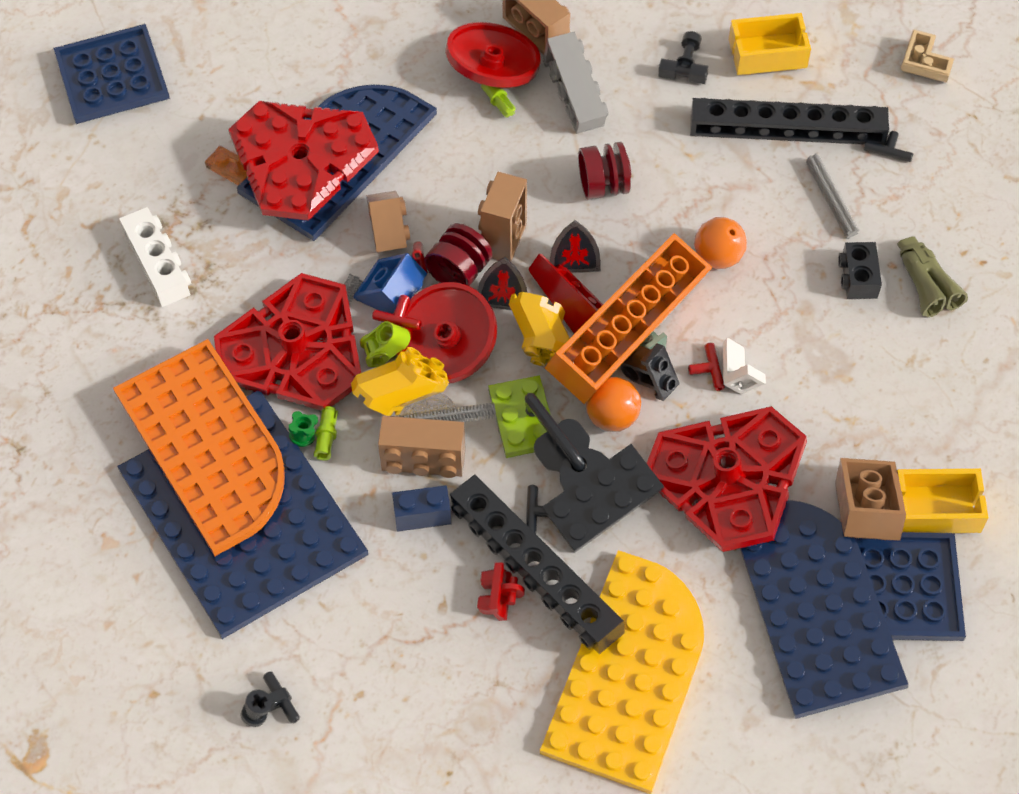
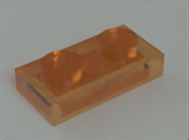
[205,145,248,185]

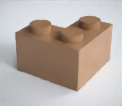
[366,191,410,252]

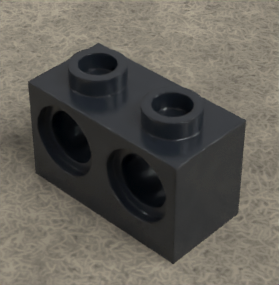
[838,242,882,299]

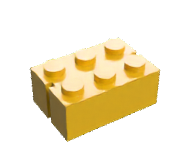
[729,13,811,75]
[897,468,988,533]

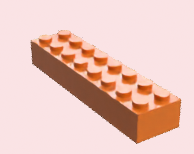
[544,233,712,404]

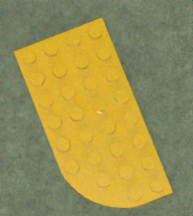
[540,550,704,794]

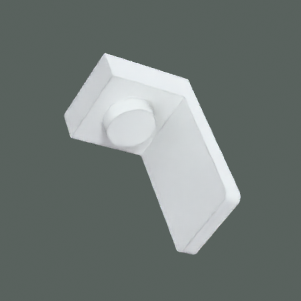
[723,339,766,394]

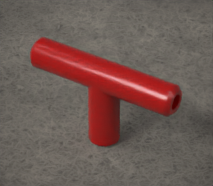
[412,241,428,273]
[372,295,422,330]
[688,342,725,391]

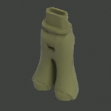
[897,236,968,317]

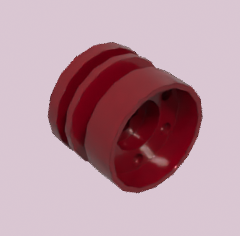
[578,141,631,200]
[424,223,493,286]

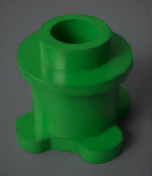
[288,411,318,447]

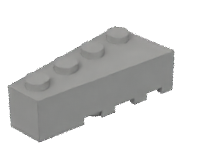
[543,31,608,134]

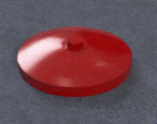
[445,22,541,88]
[397,282,497,384]

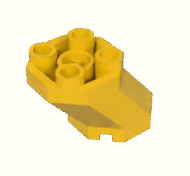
[509,292,570,366]
[351,347,449,416]

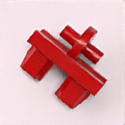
[477,562,525,621]

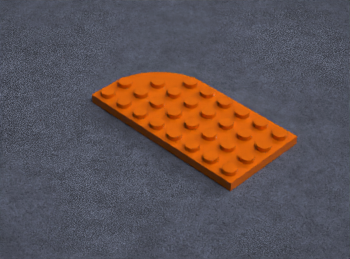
[113,339,285,556]

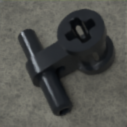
[241,671,300,727]

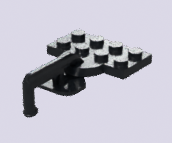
[525,393,664,553]

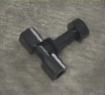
[658,31,708,84]

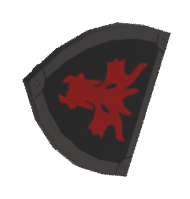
[550,220,601,272]
[477,257,527,310]

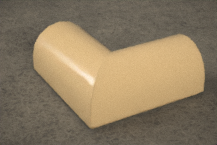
[901,29,954,83]

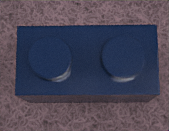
[392,485,452,532]

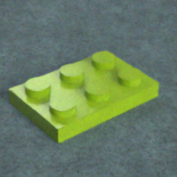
[488,375,551,458]

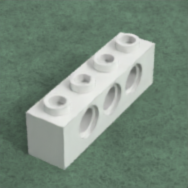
[119,207,191,307]

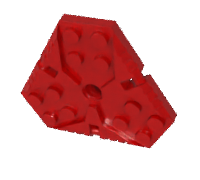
[228,101,379,220]
[214,273,362,411]
[647,406,807,552]

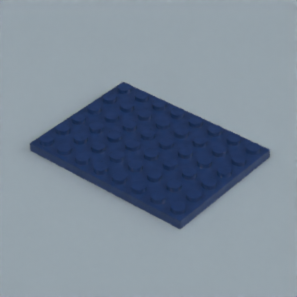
[117,391,369,639]

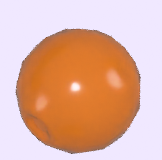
[694,217,747,269]
[586,377,641,432]

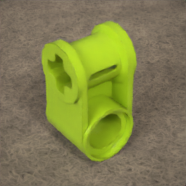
[359,321,410,368]

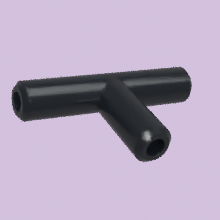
[864,131,914,162]
[526,485,548,534]

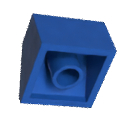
[353,253,428,314]

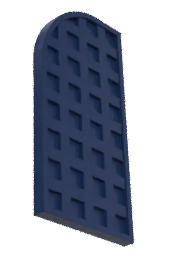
[236,84,437,241]
[740,500,908,719]

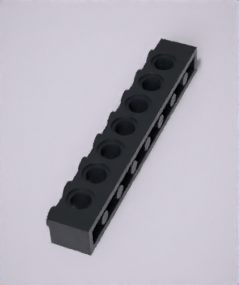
[690,98,889,145]
[450,474,625,654]

